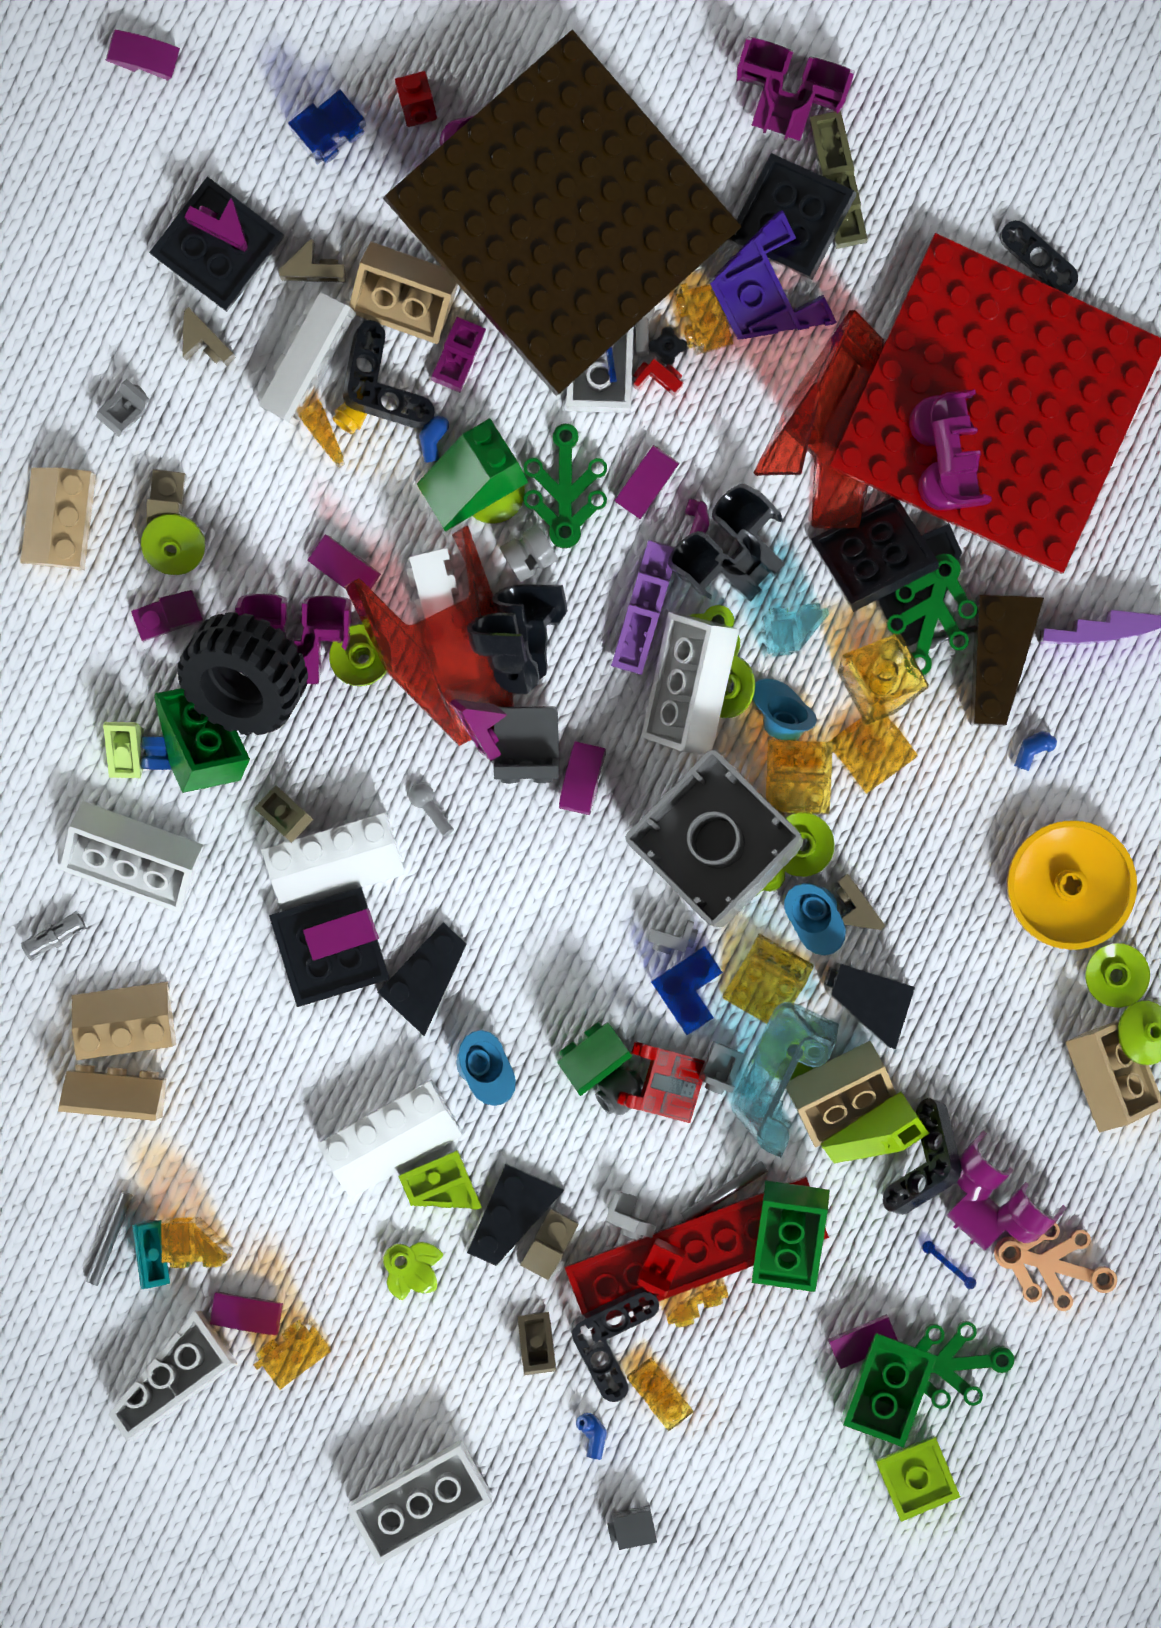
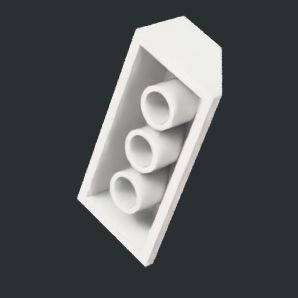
[258,292,356,427]
[641,612,739,754]
[60,801,203,913]
[262,812,406,911]
[317,1079,463,1198]

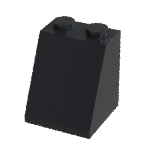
[823,962,915,1049]

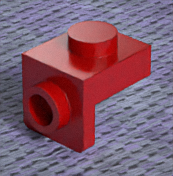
[394,71,437,127]
[632,359,684,397]
[636,1238,686,1297]

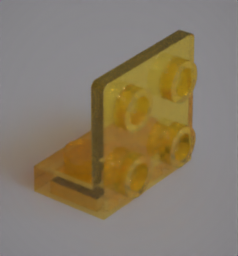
[675,283,734,356]
[722,933,814,1029]
[253,1319,333,1390]

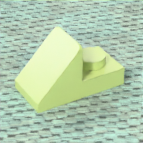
[103,722,144,779]

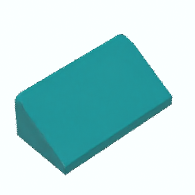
[132,1220,170,1289]

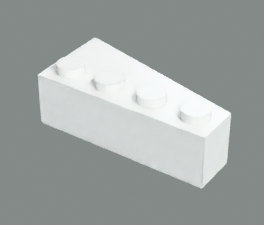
[407,548,480,687]
[108,1311,238,1441]

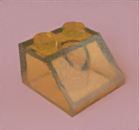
[837,634,929,725]
[826,706,918,795]

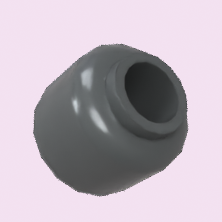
[595,1067,644,1115]

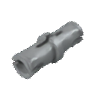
[20,911,87,961]

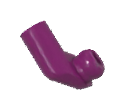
[685,499,709,535]

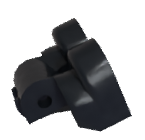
[668,484,785,602]
[467,584,568,694]

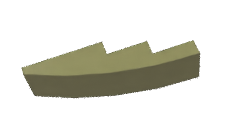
[809,111,868,249]

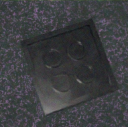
[728,153,857,280]
[149,176,285,312]
[810,497,940,612]
[269,887,390,1007]

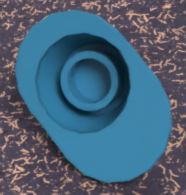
[753,679,817,746]
[784,883,846,956]
[456,1030,516,1106]

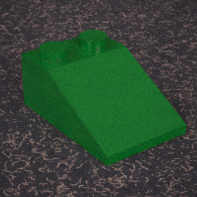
[417,418,528,532]
[154,688,250,793]
[557,1021,632,1096]
[751,1180,830,1292]
[840,1333,937,1448]

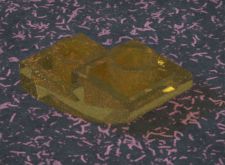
[666,1281,728,1328]
[626,1357,694,1431]

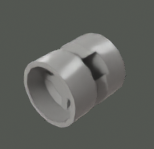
[499,524,559,583]

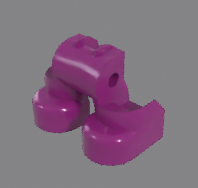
[736,36,855,141]
[909,389,992,510]
[235,594,352,684]
[946,1130,1067,1251]

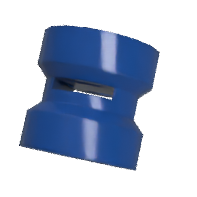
[141,737,172,770]

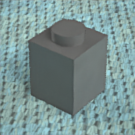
[607,1505,657,1550]

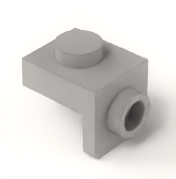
[95,379,150,437]
[648,920,698,955]
[699,1041,745,1095]
[605,1191,656,1240]

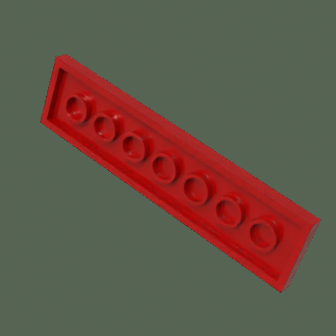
[565,1176,829,1321]

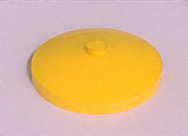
[1007,821,1137,950]

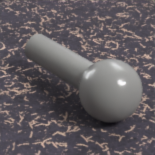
[636,307,655,356]
[408,783,454,837]

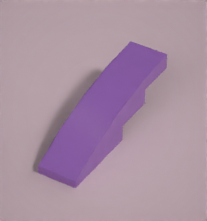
[611,539,675,675]
[1039,610,1161,645]

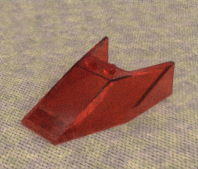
[753,310,884,528]
[344,525,514,746]

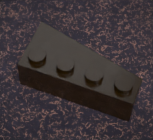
[970,595,1044,727]

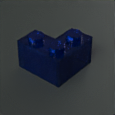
[288,89,366,165]
[651,945,723,1035]

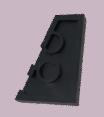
[377,922,467,1036]

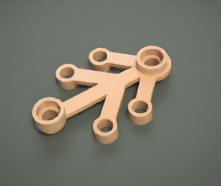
[994,1223,1117,1311]

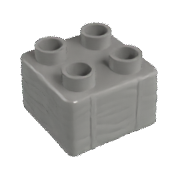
[625,750,803,927]

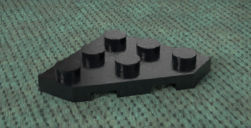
[877,523,962,651]

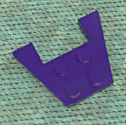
[709,210,837,340]

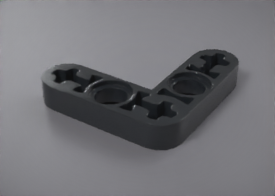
[1000,220,1078,294]
[343,320,435,429]
[882,1098,962,1215]
[571,1287,659,1402]

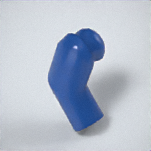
[419,416,449,463]
[1014,731,1057,771]
[576,1413,607,1460]

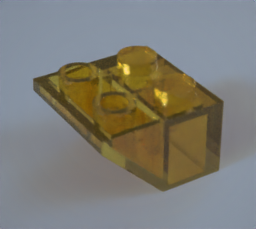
[765,740,833,814]
[161,1217,233,1268]

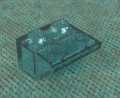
[760,603,829,658]

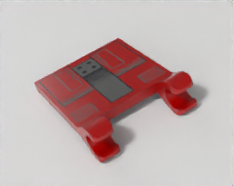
[617,1041,705,1123]

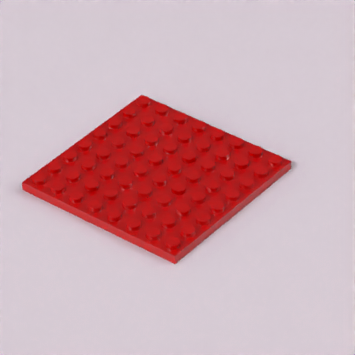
[829,233,1161,574]

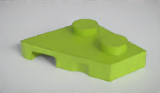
[398,1150,482,1210]

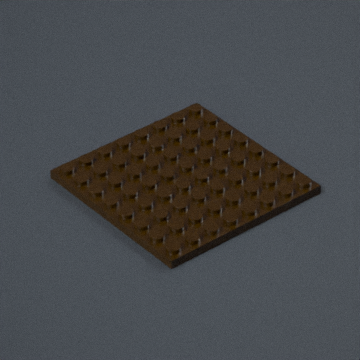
[383,29,742,396]

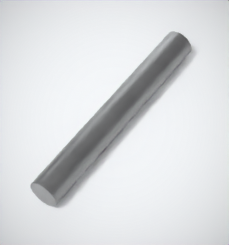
[680,1161,768,1221]
[86,1191,133,1286]

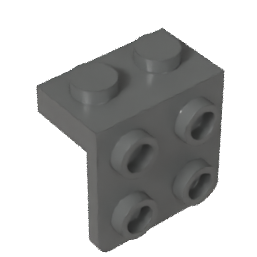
[494,706,559,784]

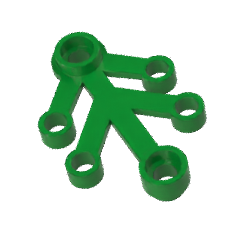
[523,423,607,549]
[886,554,977,676]
[915,1321,1015,1409]

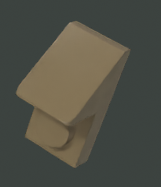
[279,239,346,283]
[183,307,236,366]
[146,469,186,525]
[254,785,314,843]
[835,874,886,930]
[520,1208,579,1281]
[517,1312,556,1376]

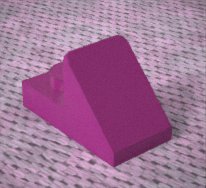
[184,198,248,252]
[131,590,203,642]
[449,699,507,761]

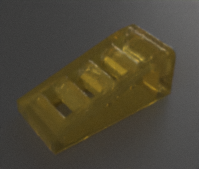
[299,399,345,468]

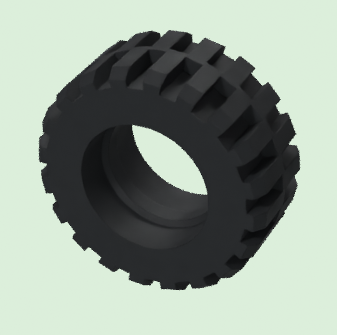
[177,612,308,735]

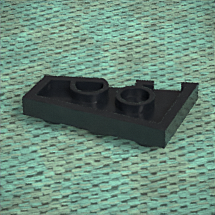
[467,1164,565,1266]

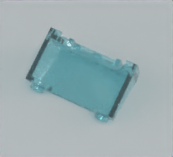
[731,1002,839,1158]

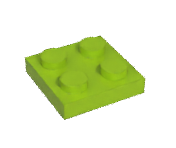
[875,1435,960,1522]

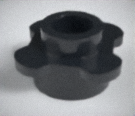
[649,327,687,365]

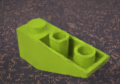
[820,1091,929,1164]

